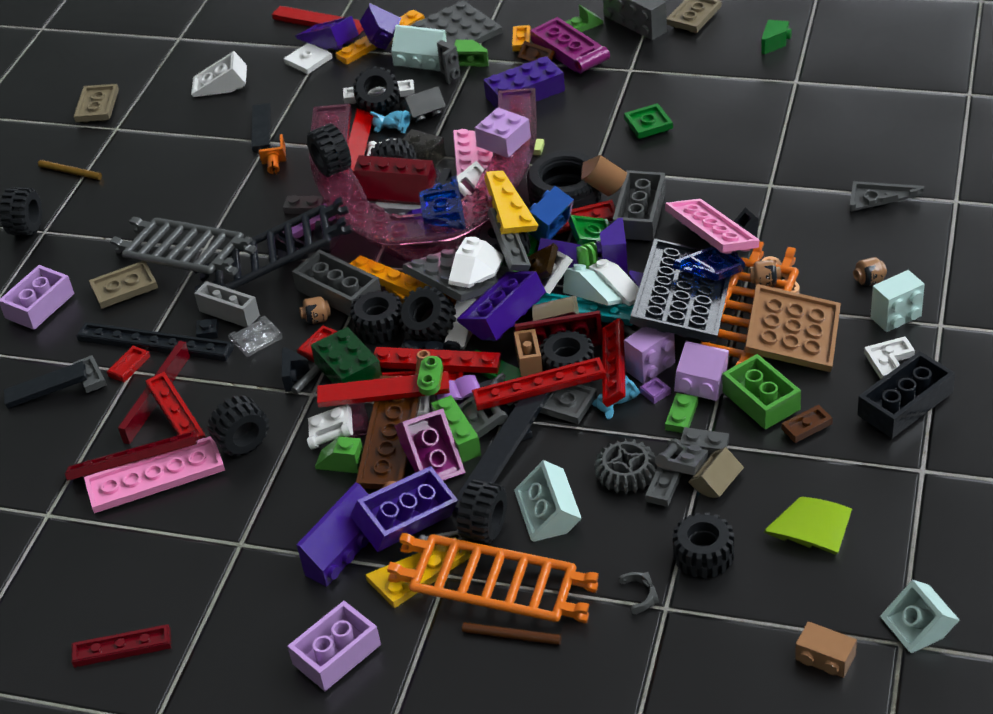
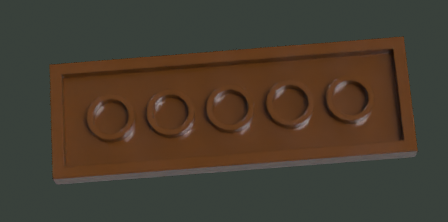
[356,376,421,489]

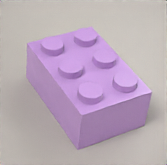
[0,265,74,330]
[287,601,381,691]

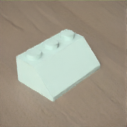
[391,25,447,71]
[514,460,582,542]

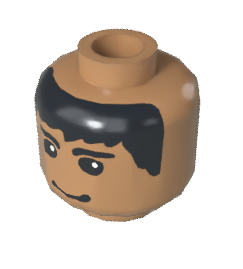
[853,257,887,286]
[750,260,781,287]
[299,296,330,325]

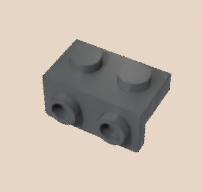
[437,40,461,84]

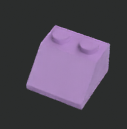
[674,341,729,401]

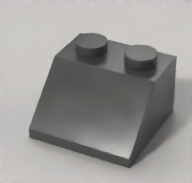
[399,86,446,122]

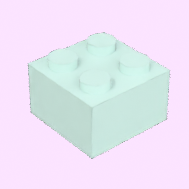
[871,270,925,332]

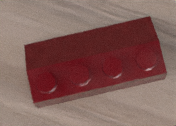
[353,155,437,206]
[514,310,602,348]

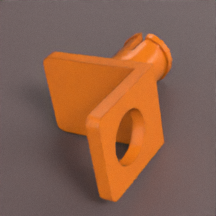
[259,134,286,174]

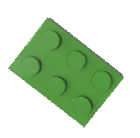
[722,354,801,430]

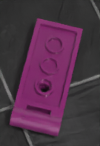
[530,17,610,73]

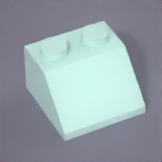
[880,580,959,653]

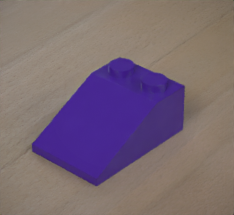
[295,16,359,50]

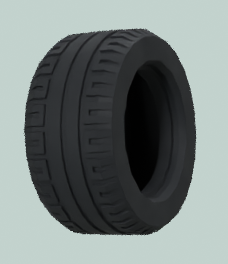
[527,151,602,209]

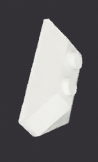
[448,237,504,288]

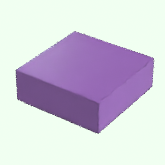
[640,377,671,404]

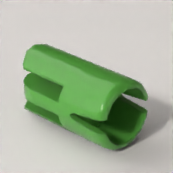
[576,242,598,269]

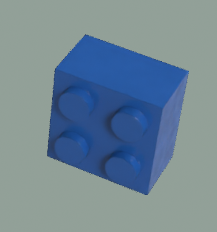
[527,186,574,242]

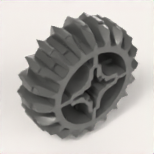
[594,438,657,494]

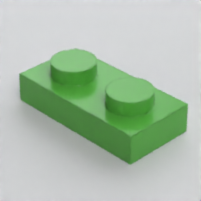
[665,393,698,433]

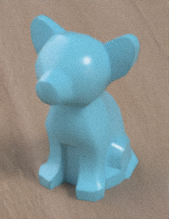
[370,110,411,133]
[592,375,640,420]

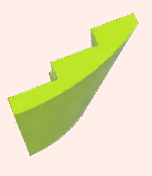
[764,497,852,555]

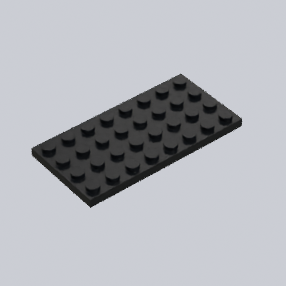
[629,238,735,343]

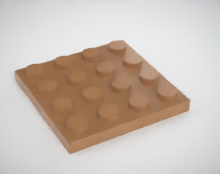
[744,284,841,372]

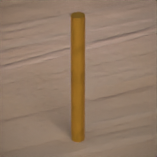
[38,160,102,180]

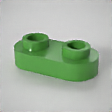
[417,356,443,396]

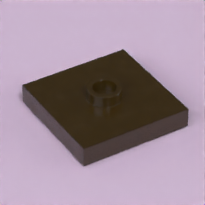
[528,243,558,280]

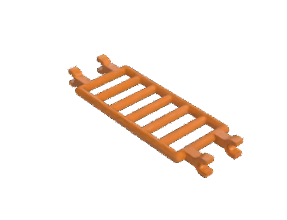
[700,241,799,366]
[387,532,599,624]

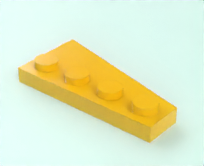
[484,171,538,234]
[365,538,471,608]

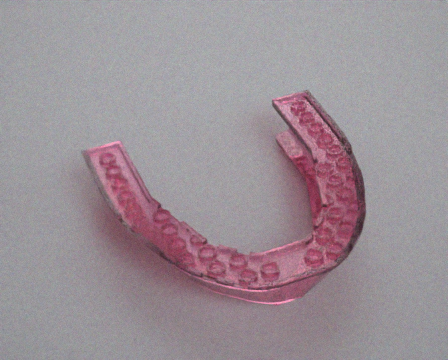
[309,88,537,262]

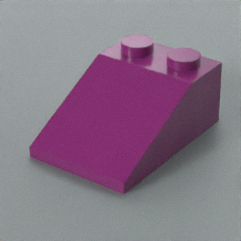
[395,408,466,481]

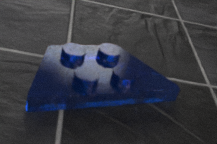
[419,176,466,230]
[673,246,745,281]

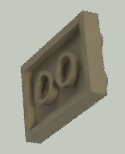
[667,0,722,33]
[74,84,119,122]
[89,261,158,309]

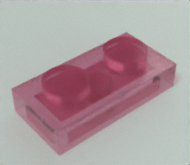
[348,403,369,438]

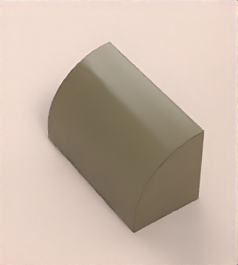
[532,295,579,321]
[689,447,744,498]

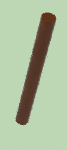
[462,622,561,645]

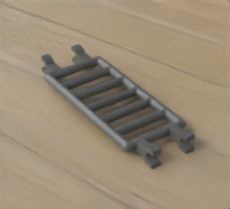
[110,216,257,276]

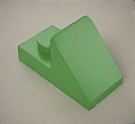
[566,5,603,32]

